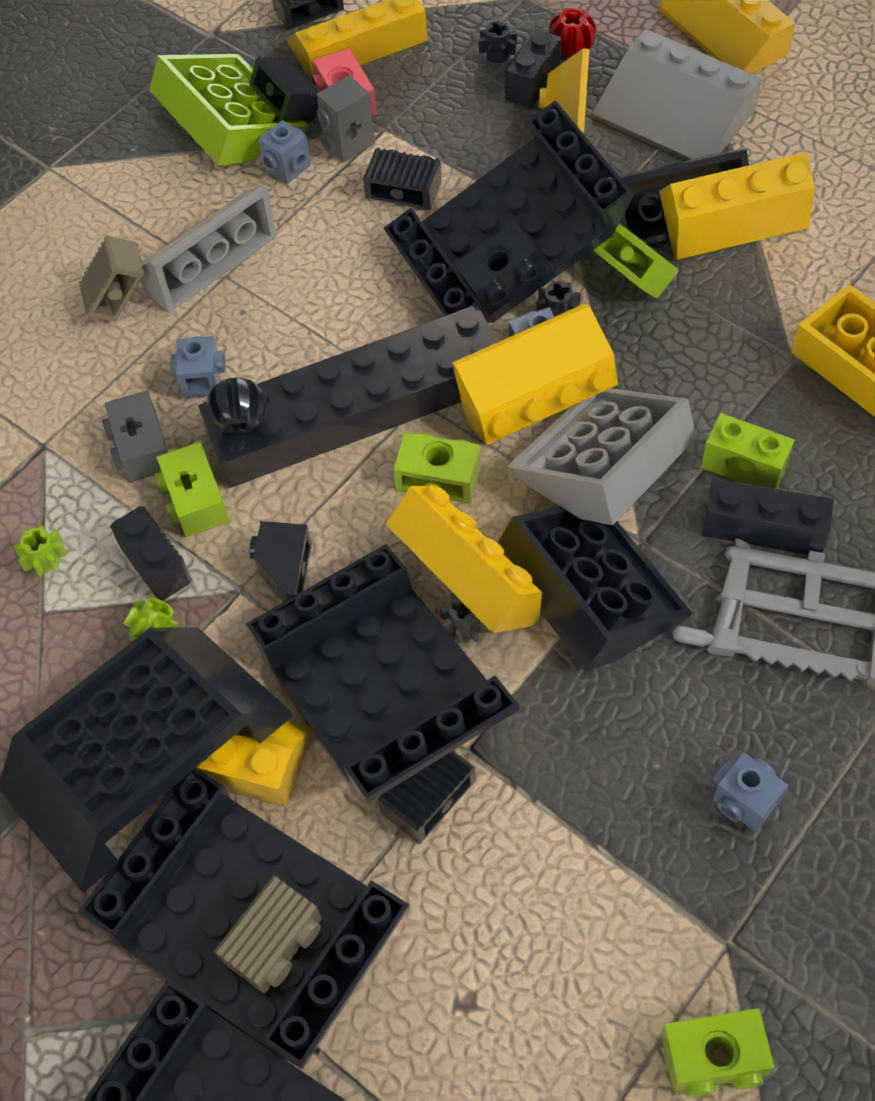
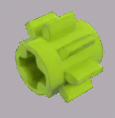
[14,525,68,576]
[123,598,178,641]

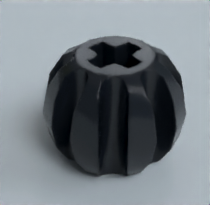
[207,377,266,434]

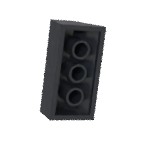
[619,149,749,245]

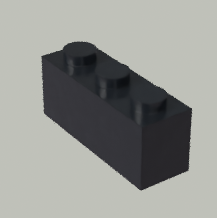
[701,478,834,555]

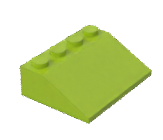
[149,54,309,166]

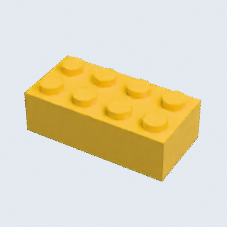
[791,284,875,417]

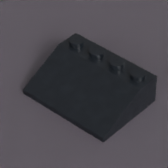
[497,506,692,671]

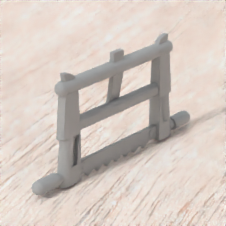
[672,539,875,686]

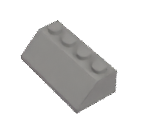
[141,185,277,313]

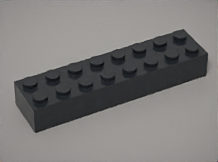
[198,305,498,488]

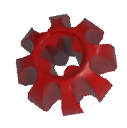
[549,8,596,58]

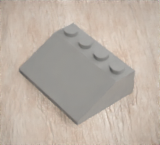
[591,29,762,161]
[506,388,696,525]

